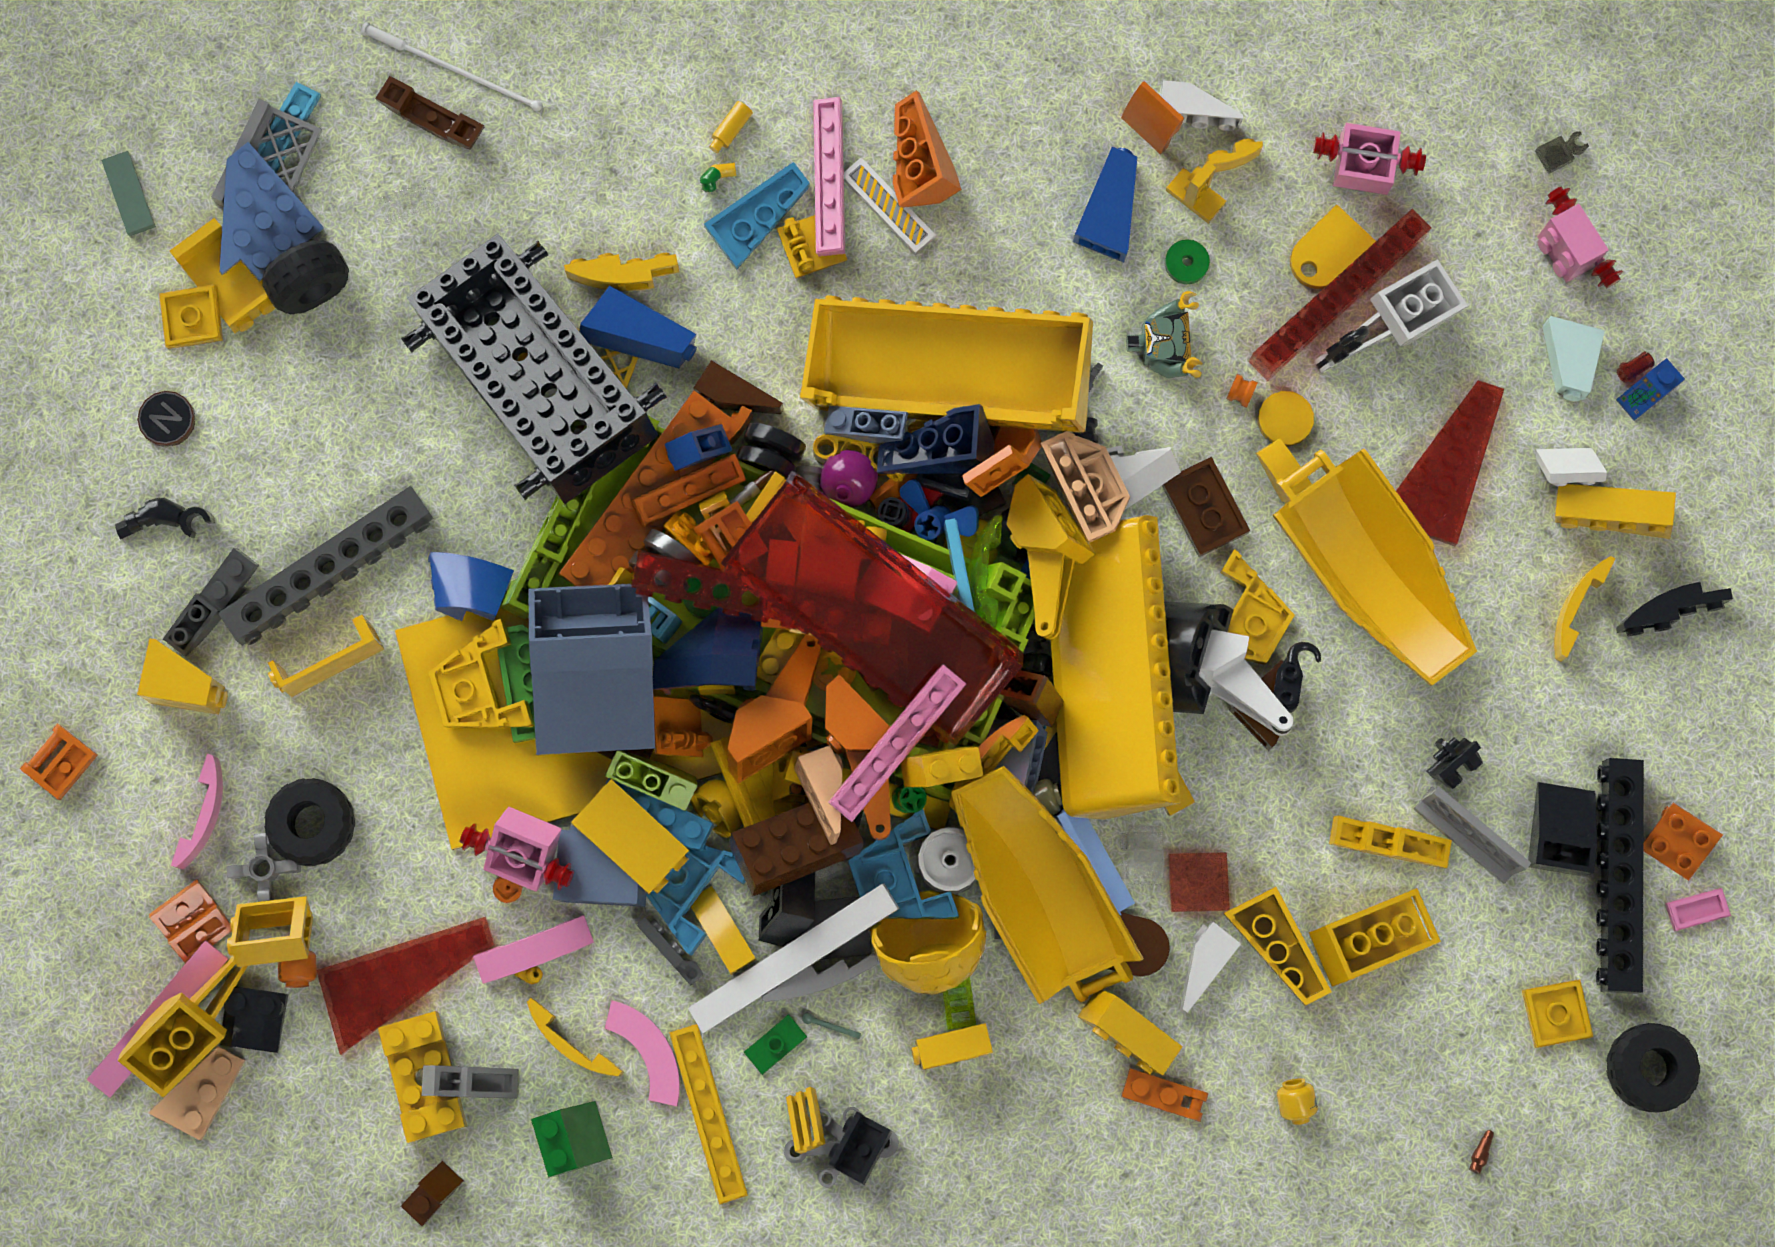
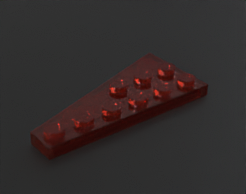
[1396,380,1505,546]
[316,917,495,1055]

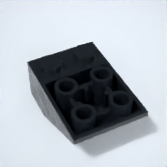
[1528,782,1597,877]

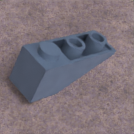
[824,406,908,444]

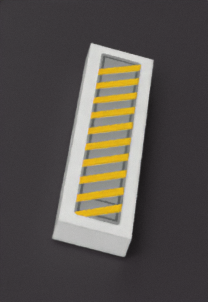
[844,158,936,256]

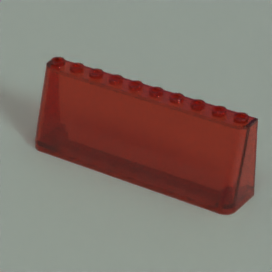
[720,472,1024,746]

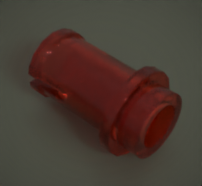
[1617,351,1655,383]

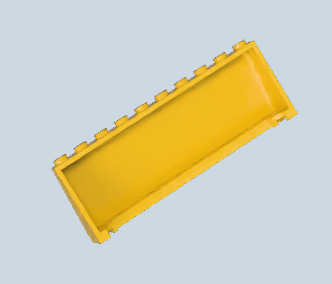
[800,295,1093,432]
[1051,515,1180,820]

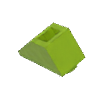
[605,750,697,811]

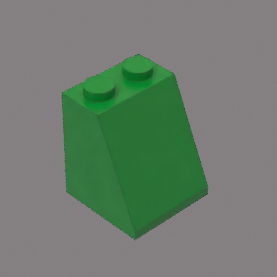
[531,1101,613,1178]

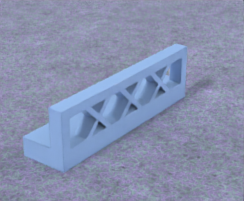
[1053,809,1135,915]

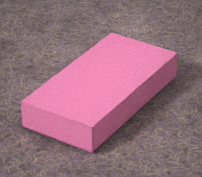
[1665,888,1731,931]

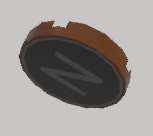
[137,391,195,447]

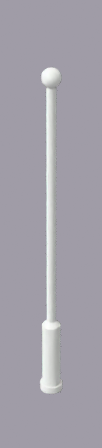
[360,22,542,111]

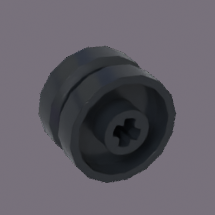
[736,423,806,483]

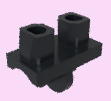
[1426,737,1483,789]

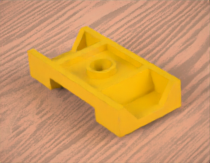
[378,1011,467,1143]

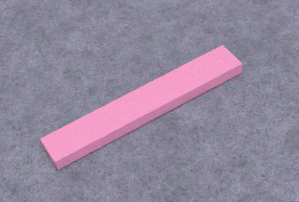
[813,97,845,257]
[828,665,966,822]
[87,940,228,1098]

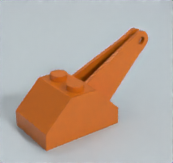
[728,635,821,784]
[825,675,891,840]

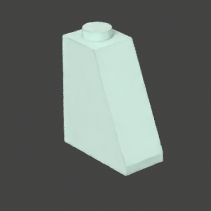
[1543,316,1605,401]

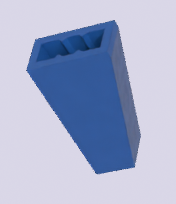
[1073,147,1138,263]
[579,286,697,369]

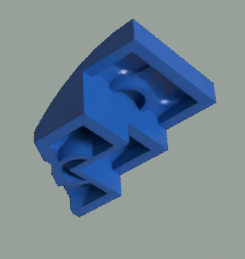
[428,552,514,621]

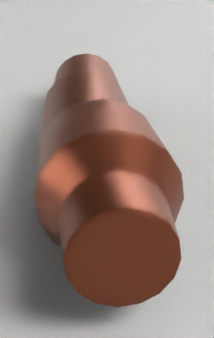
[1469,1130,1494,1174]

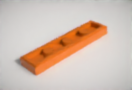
[631,454,746,526]

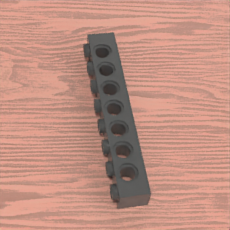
[218,486,434,646]

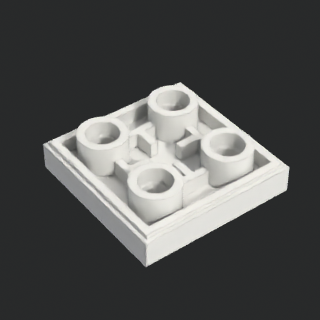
[1536,448,1607,486]

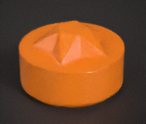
[493,876,523,903]

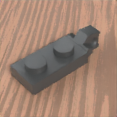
[637,917,703,986]

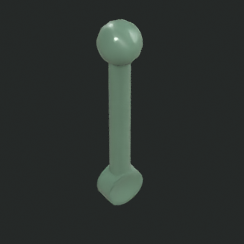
[802,1012,861,1039]

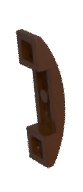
[375,76,485,150]

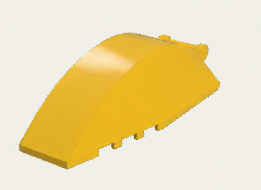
[1272,448,1477,686]
[951,766,1144,1004]

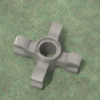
[226,833,301,902]

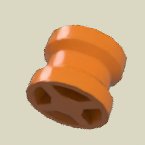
[1226,374,1258,408]

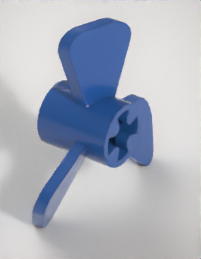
[899,479,979,544]

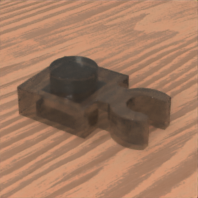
[1535,131,1589,174]

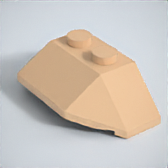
[1041,431,1130,543]

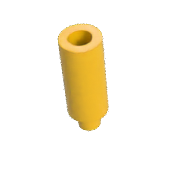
[709,101,753,153]

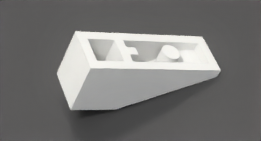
[1180,922,1241,1014]

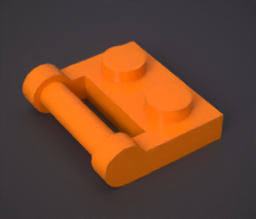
[693,501,768,578]
[20,723,98,800]

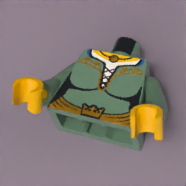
[1126,291,1203,379]

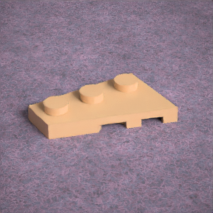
[149,1046,245,1140]

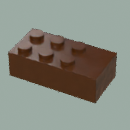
[729,802,864,896]

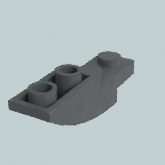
[163,548,259,656]

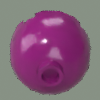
[820,450,878,508]

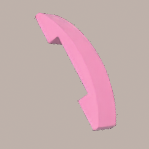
[171,754,223,870]
[473,915,594,984]

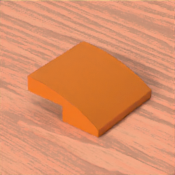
[1121,81,1184,155]
[149,879,231,964]

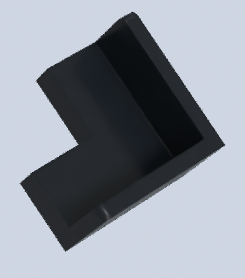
[758,872,816,947]

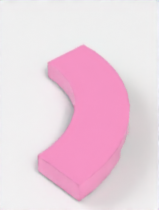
[605,1000,680,1107]

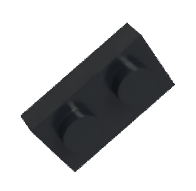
[828,1111,892,1185]

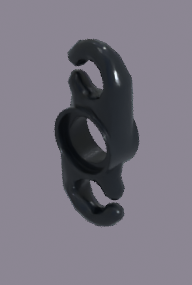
[689,694,738,723]

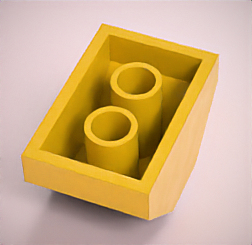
[1007,474,1095,640]
[118,955,248,1098]

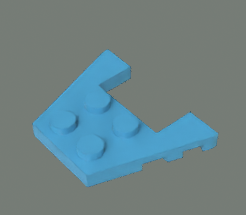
[848,809,959,919]
[646,845,746,956]

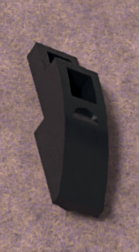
[1616,582,1733,637]

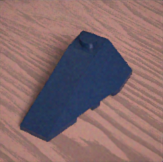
[877,404,995,474]

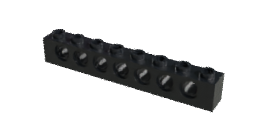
[1596,758,1644,994]

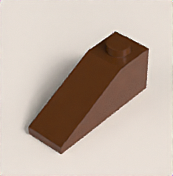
[693,360,784,414]

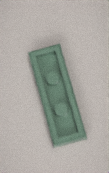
[101,151,156,237]

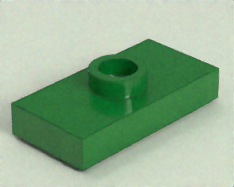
[744,1014,807,1075]

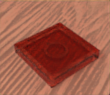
[1168,852,1230,912]

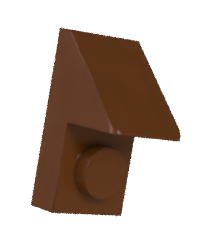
[400,1161,464,1226]

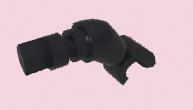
[115,498,215,540]

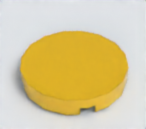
[1258,391,1314,447]

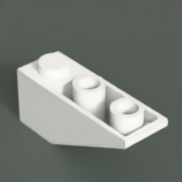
[1160,80,1243,131]

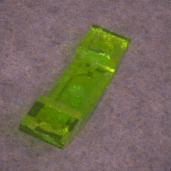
[968,515,1002,634]

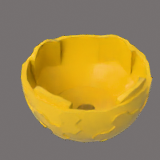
[870,890,987,994]

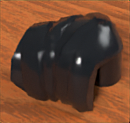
[1020,653,1053,677]

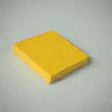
[159,284,223,349]
[1522,979,1593,1048]

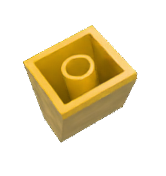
[137,638,228,715]

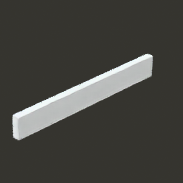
[688,884,900,1033]

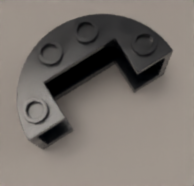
[1164,602,1234,714]

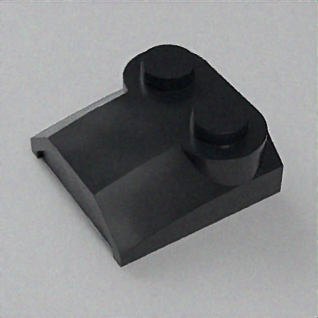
[219,987,289,1053]

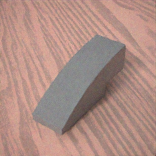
[421,1065,518,1099]

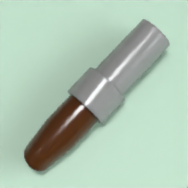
[729,469,775,506]

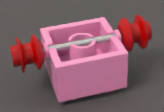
[1313,123,1426,195]
[1537,186,1623,289]
[459,806,574,892]

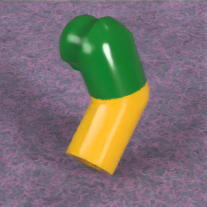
[700,162,736,192]

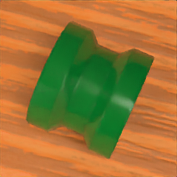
[892,785,927,813]

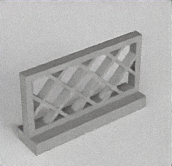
[211,99,322,207]
[1414,786,1531,884]

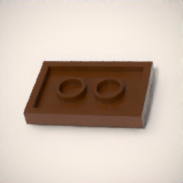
[1162,457,1250,557]

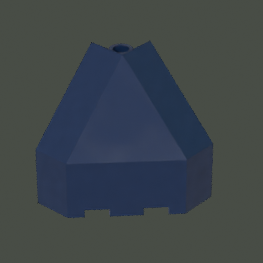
[652,607,763,695]

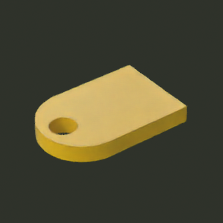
[1290,204,1377,289]

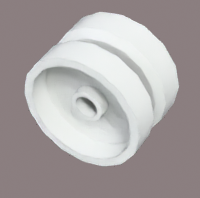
[918,827,977,895]

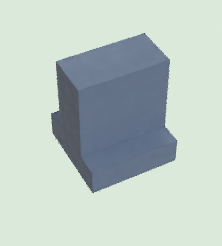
[529,583,655,755]

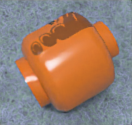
[278,951,317,988]

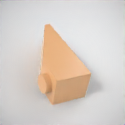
[794,745,843,845]

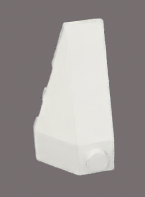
[1110,447,1181,510]

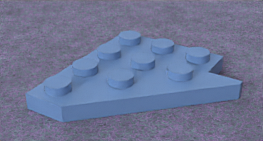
[219,142,324,282]

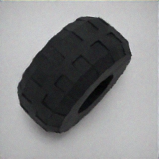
[262,240,349,315]
[264,778,355,866]
[1606,1023,1700,1113]

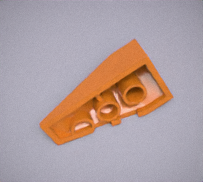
[893,90,962,208]

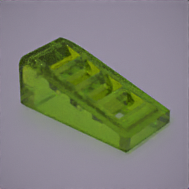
[943,977,976,1030]

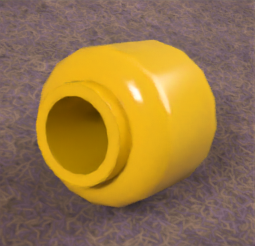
[1277,1078,1318,1125]

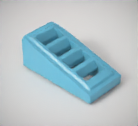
[648,595,682,644]

